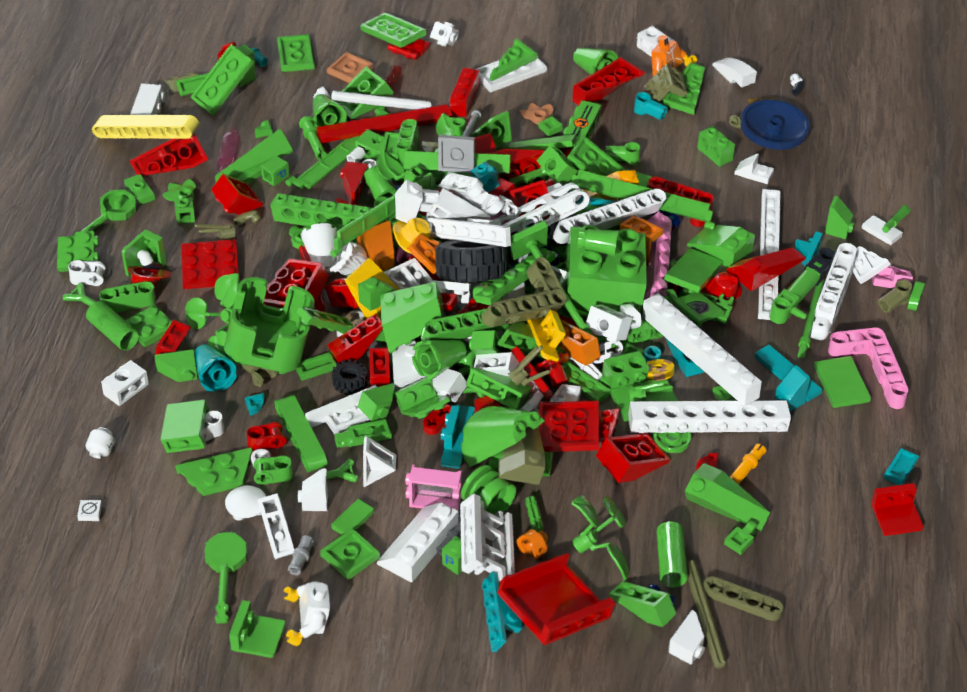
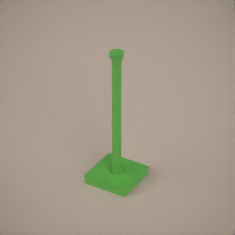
[510,221,590,332]

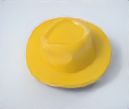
[393,217,434,254]

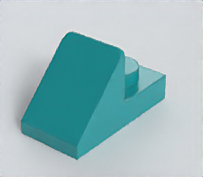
[795,232,823,266]

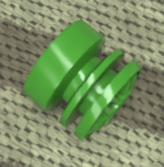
[461,465,516,515]

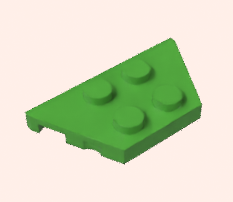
[175,448,252,496]

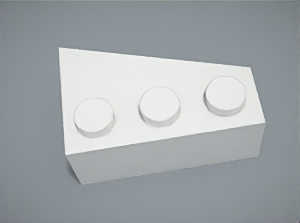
[385,258,432,290]
[392,339,425,397]

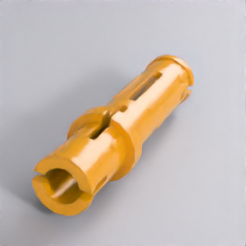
[730,443,766,485]

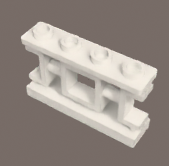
[460,494,515,587]

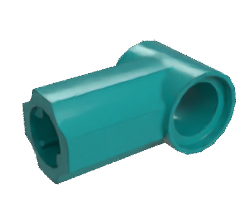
[634,92,668,121]

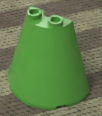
[461,406,544,467]

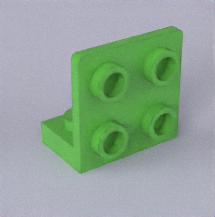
[394,377,450,419]
[229,600,285,658]

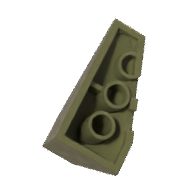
[498,427,545,485]

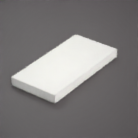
[474,57,547,92]

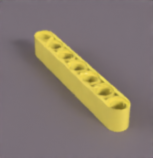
[92,115,199,139]

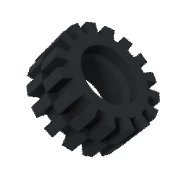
[332,359,367,395]

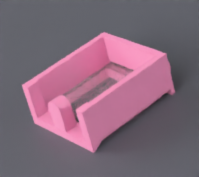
[406,465,461,511]

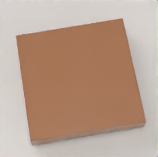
[327,52,373,83]

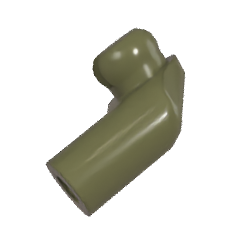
[233,210,261,227]

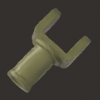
[241,365,278,387]

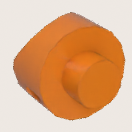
[516,529,549,560]

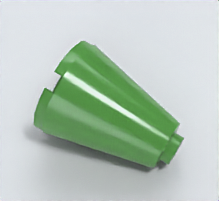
[573,48,618,75]
[313,94,347,128]
[412,340,466,380]

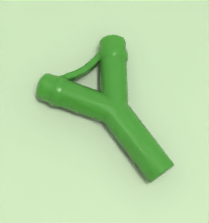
[63,283,96,306]
[327,459,358,482]

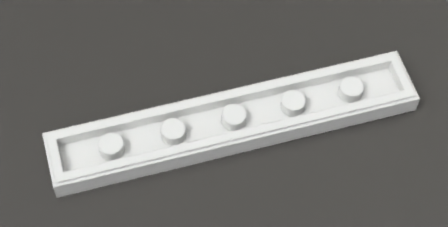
[428,217,511,247]

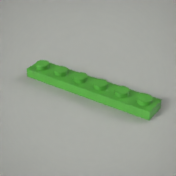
[475,248,556,305]

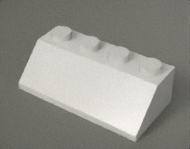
[377,503,458,583]

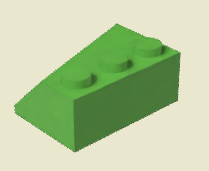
[380,282,444,354]

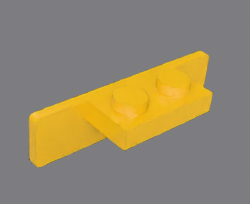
[528,309,566,362]

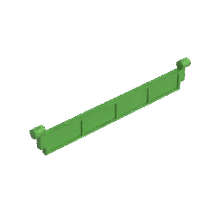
[286,106,389,190]
[569,170,715,230]
[330,173,439,257]

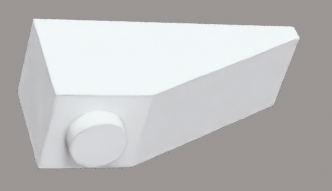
[257,494,294,559]

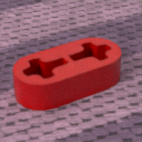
[423,404,452,435]

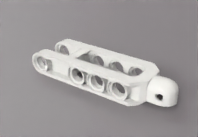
[438,172,504,216]
[493,183,589,237]
[811,243,857,340]

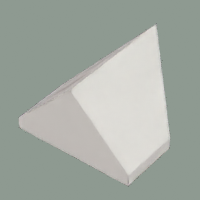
[363,436,396,488]

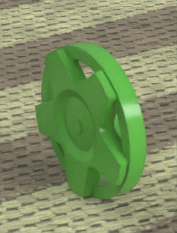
[653,432,691,453]

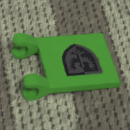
[664,289,724,324]

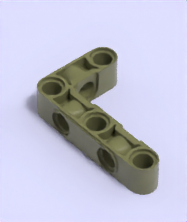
[481,257,567,327]

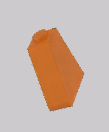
[357,221,394,271]

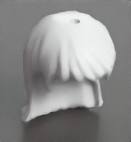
[329,242,368,276]

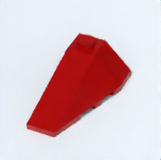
[726,247,806,291]

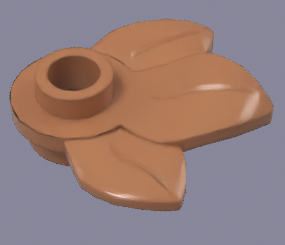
[520,103,553,125]

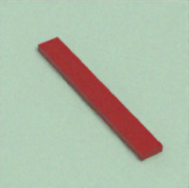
[317,104,453,143]

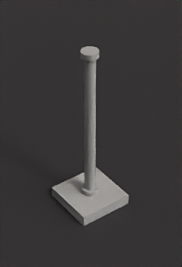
[438,110,482,173]

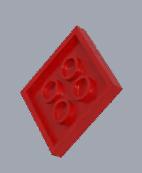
[181,239,239,290]
[538,401,599,452]

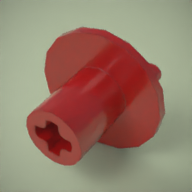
[534,353,570,388]

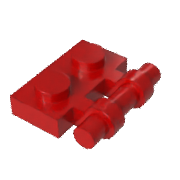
[387,39,430,60]

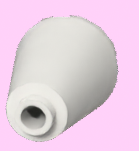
[301,223,337,276]

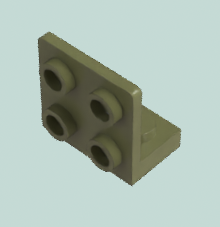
[645,64,687,103]

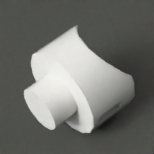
[620,303,641,330]

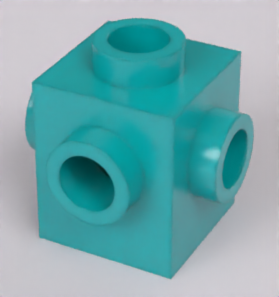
[471,161,500,193]

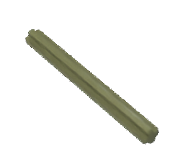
[686,560,726,668]

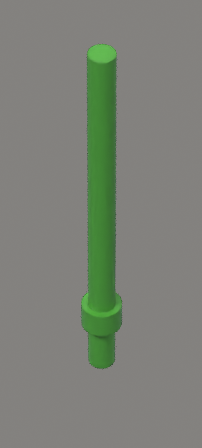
[798,280,824,359]

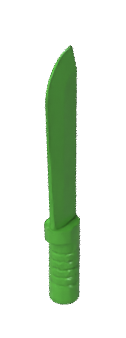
[882,204,911,233]

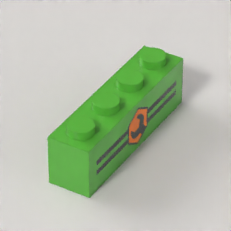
[563,100,601,150]

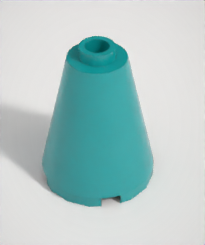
[194,345,237,392]

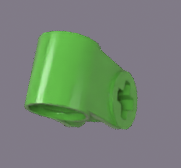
[254,456,294,485]

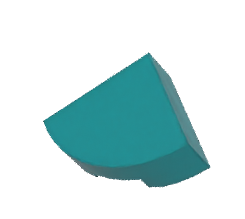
[245,393,265,416]

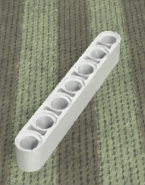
[553,189,666,244]

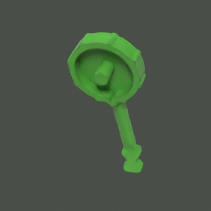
[74,190,136,236]
[205,532,247,623]

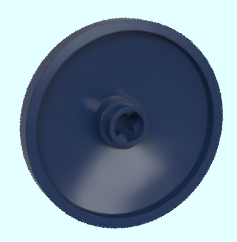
[740,99,810,150]

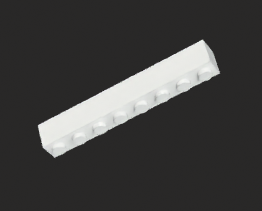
[642,293,762,406]

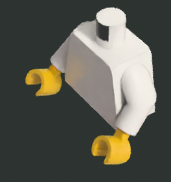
[284,581,330,646]

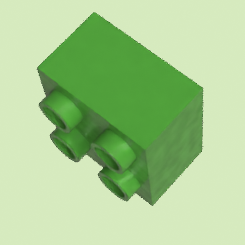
[565,225,647,314]

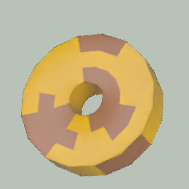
[647,359,675,381]

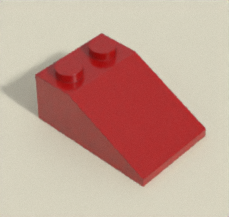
[489,149,544,187]
[595,433,671,483]

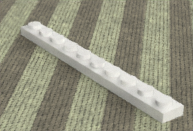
[758,189,780,320]

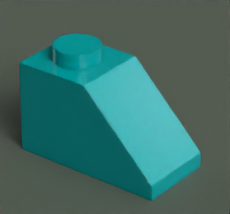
[774,365,810,412]

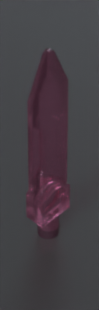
[217,128,239,173]

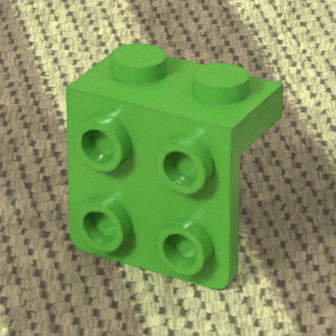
[122,229,167,277]

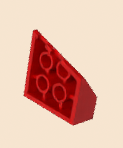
[264,259,329,308]

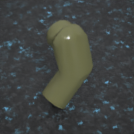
[729,115,741,129]

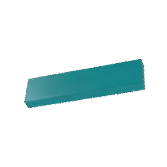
[754,345,822,402]

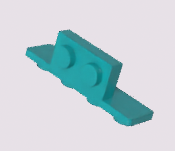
[441,405,475,469]
[482,571,523,653]

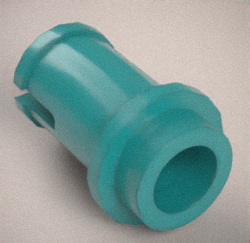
[251,48,268,67]

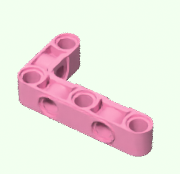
[828,328,908,409]

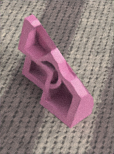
[871,266,913,289]

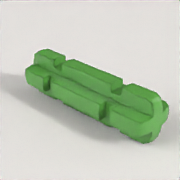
[525,496,544,532]

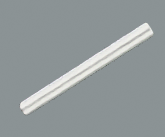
[331,91,431,110]

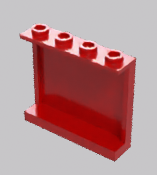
[497,553,615,646]

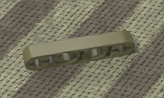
[703,577,783,621]

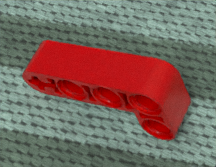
[648,177,714,227]

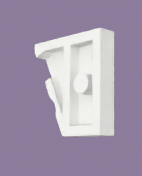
[848,246,891,284]

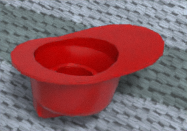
[127,266,172,288]
[701,272,742,300]

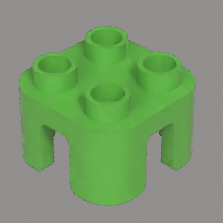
[224,277,314,374]

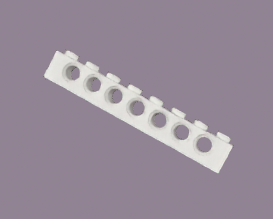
[628,401,791,433]

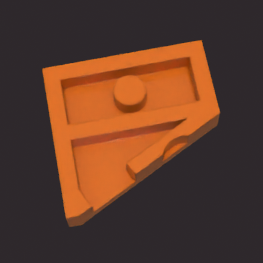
[407,234,439,274]

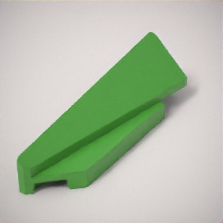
[215,129,293,184]

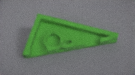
[489,39,537,81]

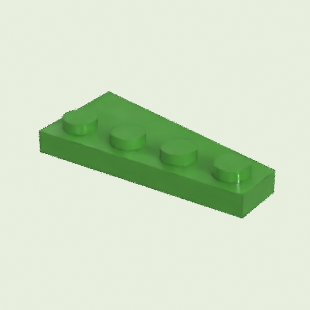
[663,63,705,115]

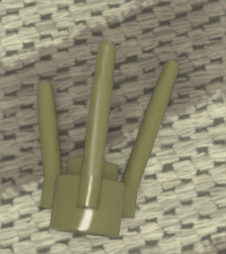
[195,224,235,240]
[508,346,550,386]

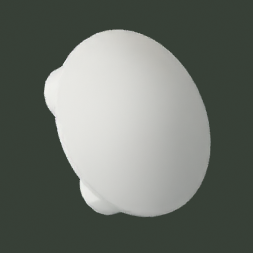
[225,486,266,520]

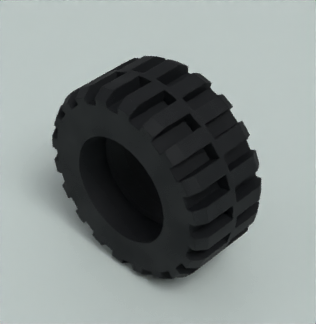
[435,240,508,282]

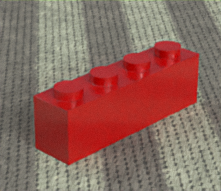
[573,57,645,105]

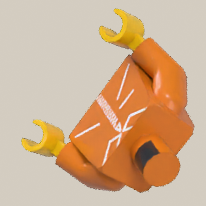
[651,35,697,76]

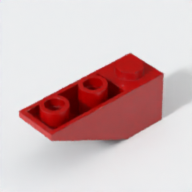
[327,314,383,364]

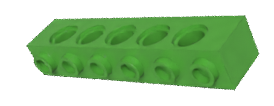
[270,193,379,231]

